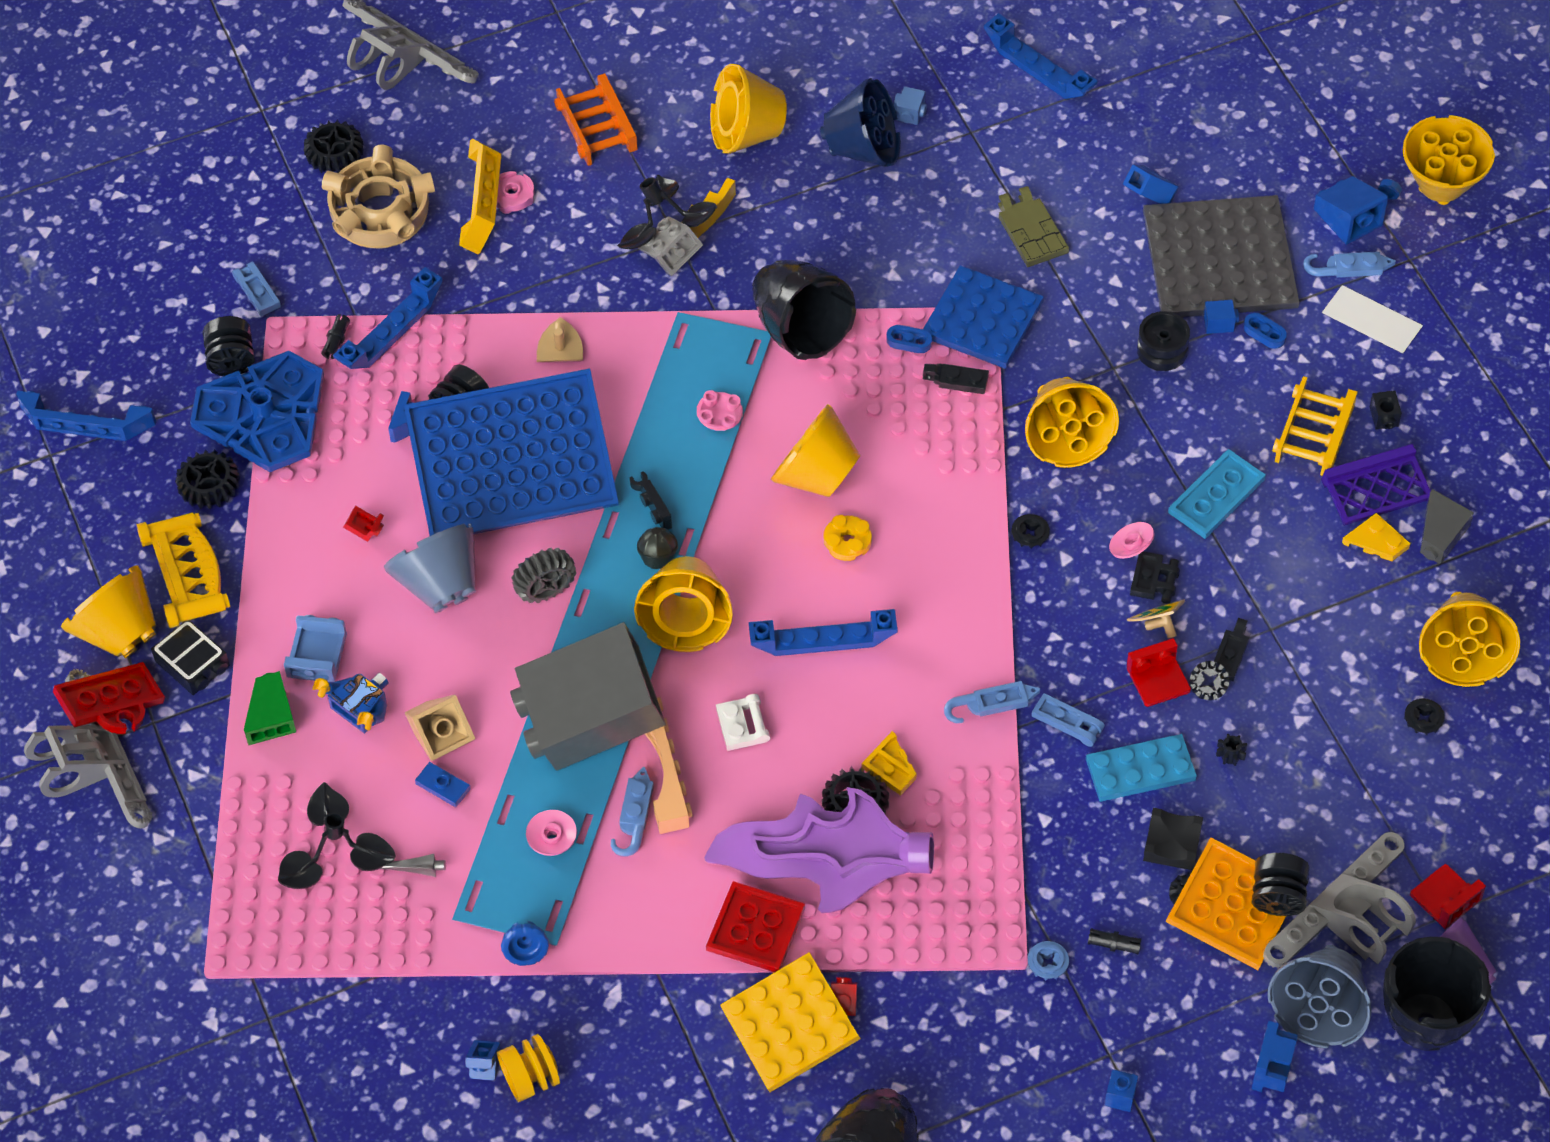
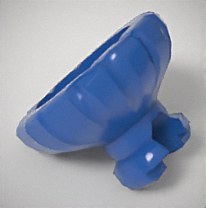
[501,921,549,966]

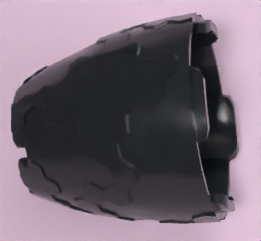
[752,260,856,360]
[1383,936,1491,1051]
[815,1088,919,1142]

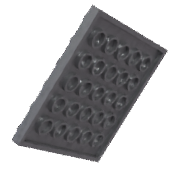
[1143,195,1299,317]

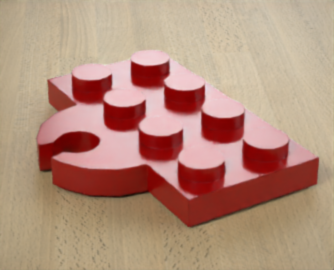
[53,662,165,734]

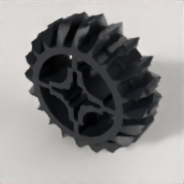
[304,119,364,173]
[175,449,240,510]
[822,766,889,815]

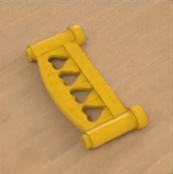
[136,512,230,628]

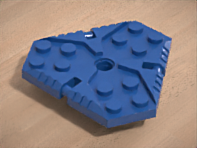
[190,351,324,472]

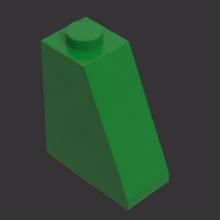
[244,671,296,746]

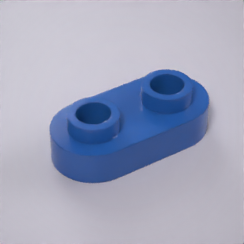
[1244,313,1287,349]
[886,325,932,353]

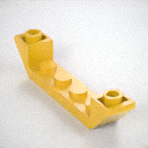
[459,138,501,254]

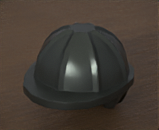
[637,527,678,569]

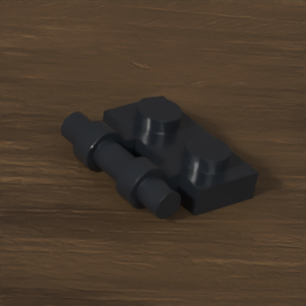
[1130,551,1180,604]

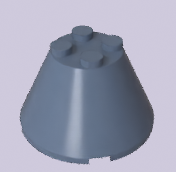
[384,524,476,613]
[1268,945,1371,1048]

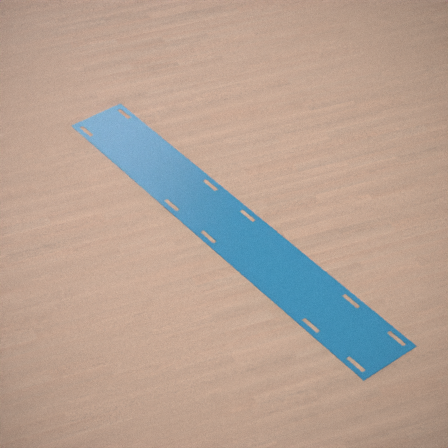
[452,312,771,946]

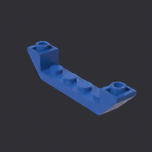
[984,13,1098,99]
[333,267,443,369]
[16,391,156,441]
[749,609,898,656]

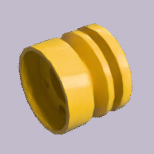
[497,1034,560,1103]

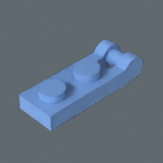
[232,261,281,317]
[1032,693,1105,747]

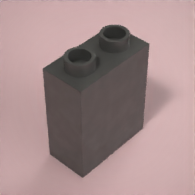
[510,622,666,771]

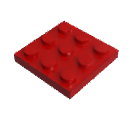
[706,881,805,972]

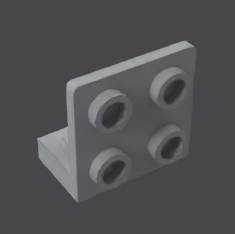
[638,216,703,276]

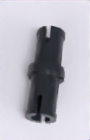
[321,314,350,359]
[1088,928,1142,955]

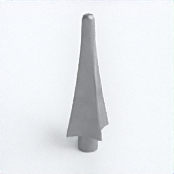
[380,854,446,877]

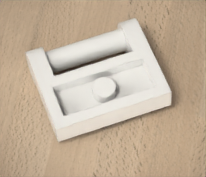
[716,694,770,751]

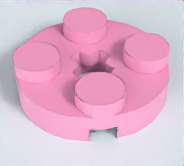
[496,171,534,214]

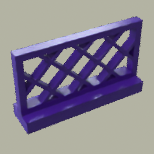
[1321,444,1431,526]

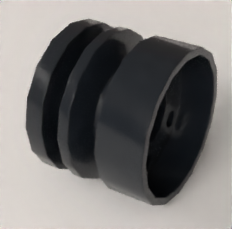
[202,316,255,376]
[428,364,489,400]
[1251,853,1310,916]

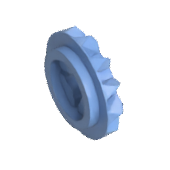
[1028,941,1069,981]

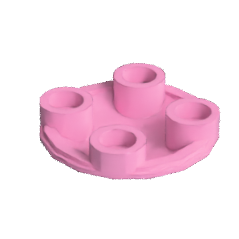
[697,390,743,431]

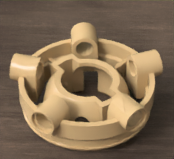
[322,145,435,249]

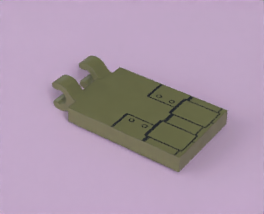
[998,186,1069,268]

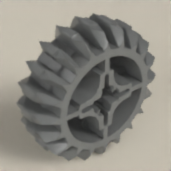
[511,548,577,603]

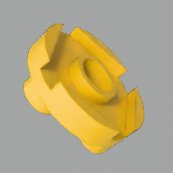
[824,515,872,561]

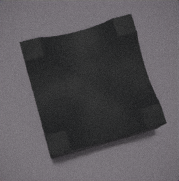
[1143,808,1203,870]

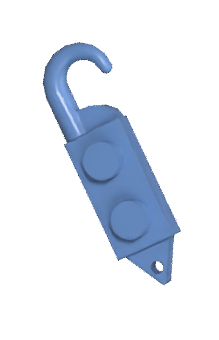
[1303,252,1396,278]
[944,681,1040,723]
[611,767,654,857]

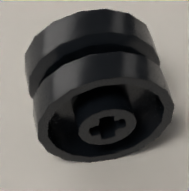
[1137,311,1190,371]

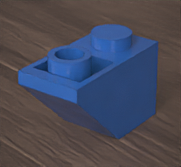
[1123,164,1179,204]

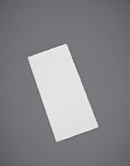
[1322,285,1423,353]

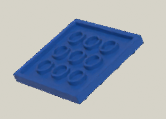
[923,265,1044,369]

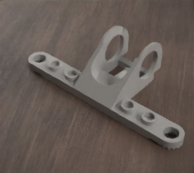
[342,0,479,90]
[24,669,153,828]
[1263,832,1416,968]

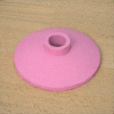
[1109,522,1154,559]
[526,810,577,856]

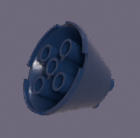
[820,78,901,167]

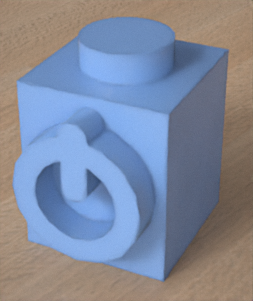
[894,87,927,125]

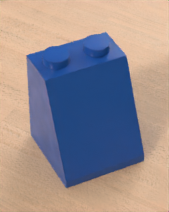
[1314,176,1388,245]

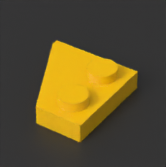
[1342,513,1410,561]
[862,731,917,796]

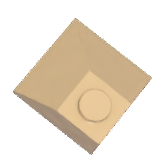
[404,694,475,761]

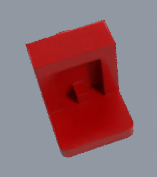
[343,505,384,542]
[831,977,857,1016]

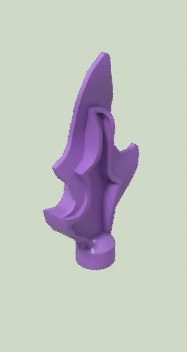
[704,787,934,913]

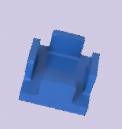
[1251,1021,1298,1092]

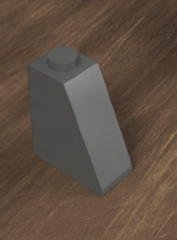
[1420,489,1474,565]

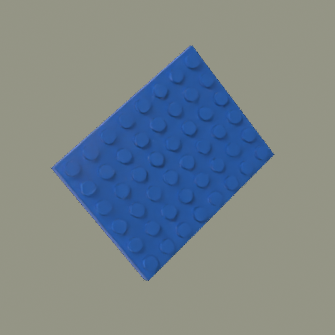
[404,368,619,536]

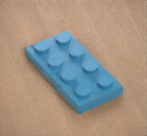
[1168,449,1266,539]
[1086,734,1197,802]

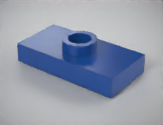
[415,762,471,807]

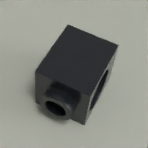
[1369,390,1402,429]

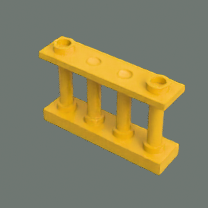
[1272,376,1357,476]

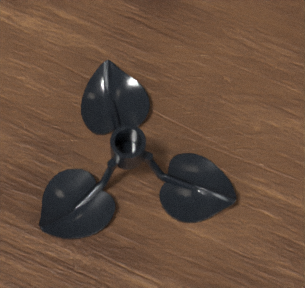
[617,175,717,249]
[278,782,396,889]

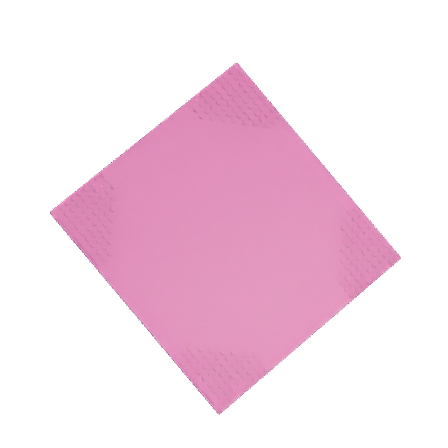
[204,308,1028,979]

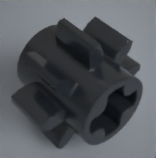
[1216,734,1247,766]

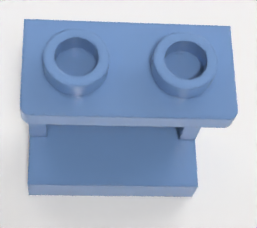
[284,615,347,682]

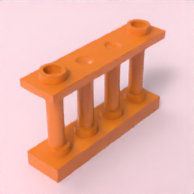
[554,73,638,166]

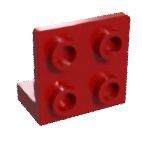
[1126,638,1191,707]
[1410,864,1486,929]

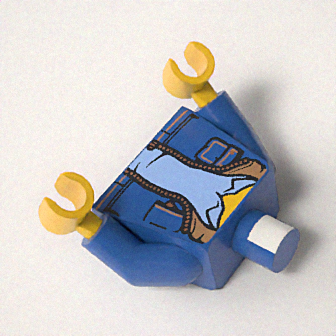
[312,673,389,734]

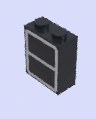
[151,620,230,695]

